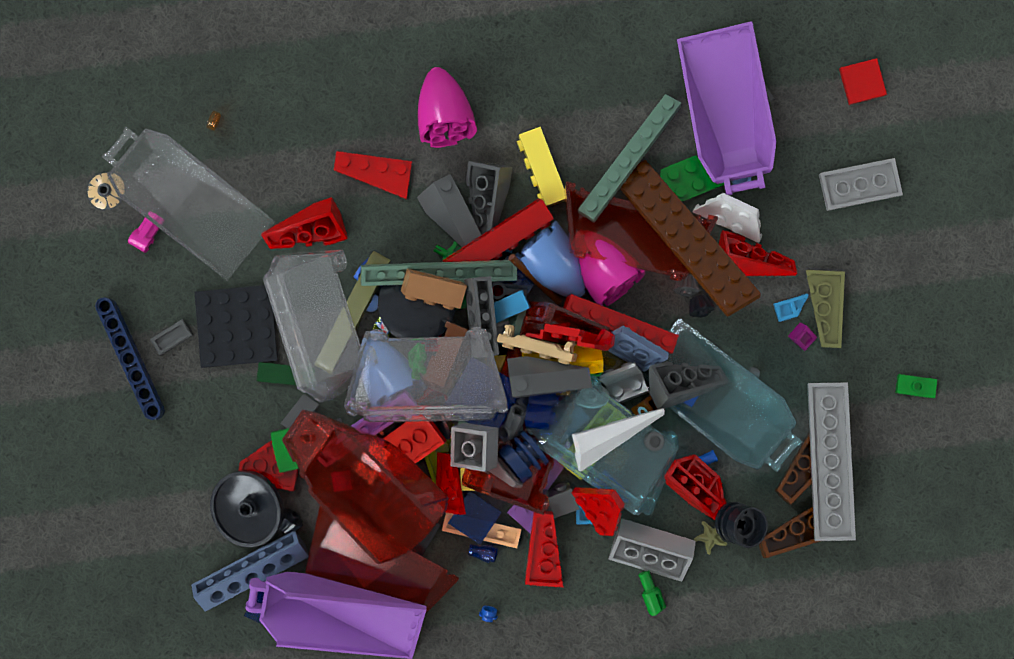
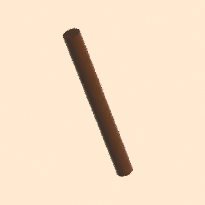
[508,254,562,305]

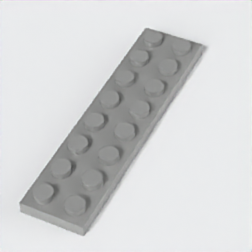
[807,382,856,541]

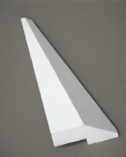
[572,408,664,471]

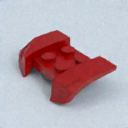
[525,323,615,351]

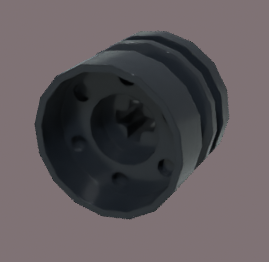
[715,502,768,548]

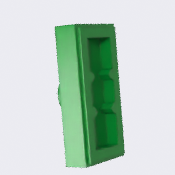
[895,374,937,398]

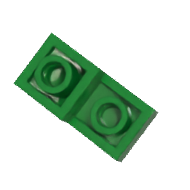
[271,428,299,473]

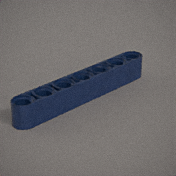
[95,297,165,420]

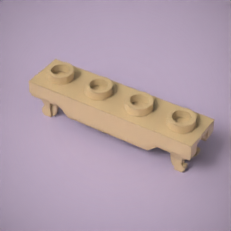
[497,325,578,365]

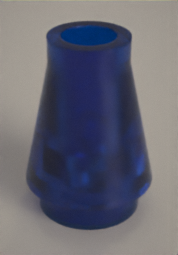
[468,544,498,564]

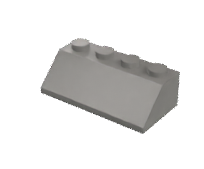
[608,518,696,582]

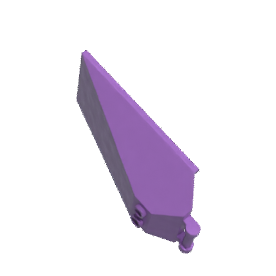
[677,21,776,196]
[245,572,426,659]

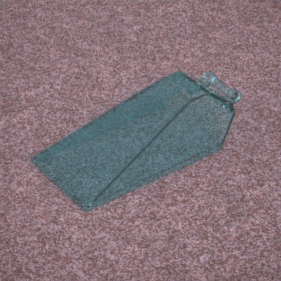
[642,318,802,472]

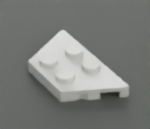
[693,193,762,243]

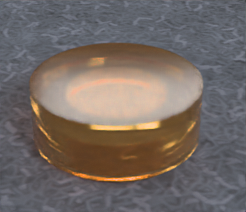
[207,111,221,130]

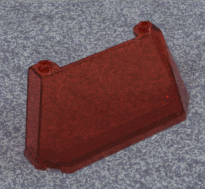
[564,182,718,281]
[305,504,459,614]

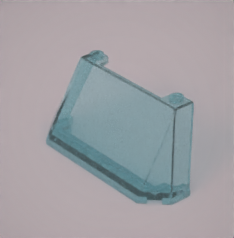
[526,376,679,515]

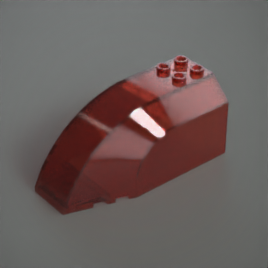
[282,410,449,565]

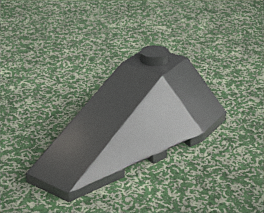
[466,161,513,235]
[507,356,592,399]

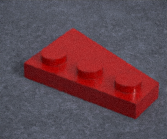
[435,452,466,515]

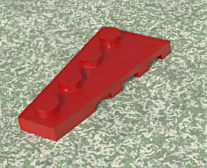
[334,151,412,200]
[525,510,563,588]

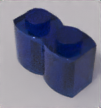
[525,393,559,430]

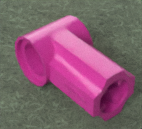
[128,212,164,253]

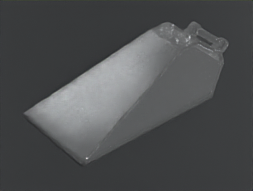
[101,127,275,280]

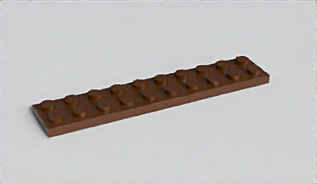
[620,160,761,317]

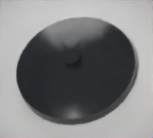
[378,285,456,343]
[210,470,284,547]

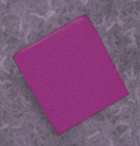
[788,322,817,351]

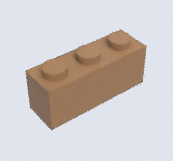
[401,268,467,310]

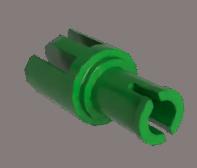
[638,570,666,616]

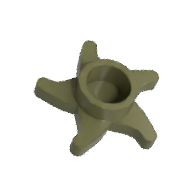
[693,521,727,555]

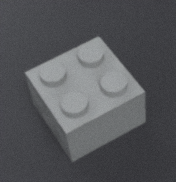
[450,423,498,472]

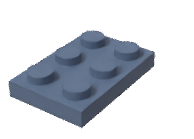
[608,326,669,372]

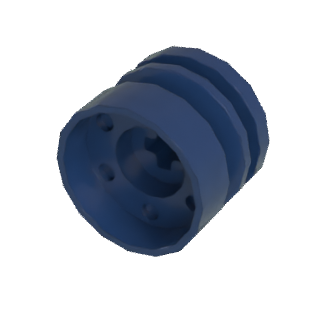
[498,431,549,484]

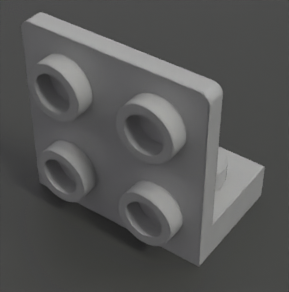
[599,362,649,406]

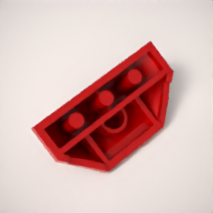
[664,454,726,520]

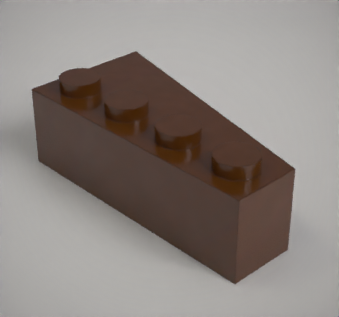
[775,432,812,505]
[759,505,820,558]

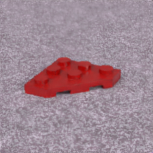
[238,433,305,491]
[571,487,625,536]

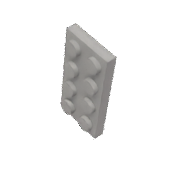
[819,158,903,211]

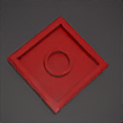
[839,58,887,105]

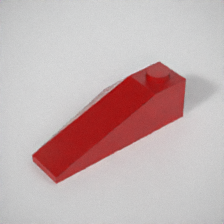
[261,197,348,249]
[719,230,797,276]

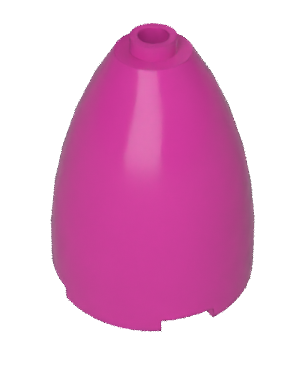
[418,67,477,148]
[572,230,646,306]

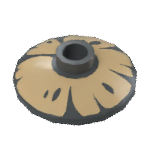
[87,172,125,210]

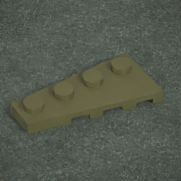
[806,270,845,348]

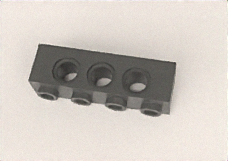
[464,276,499,357]

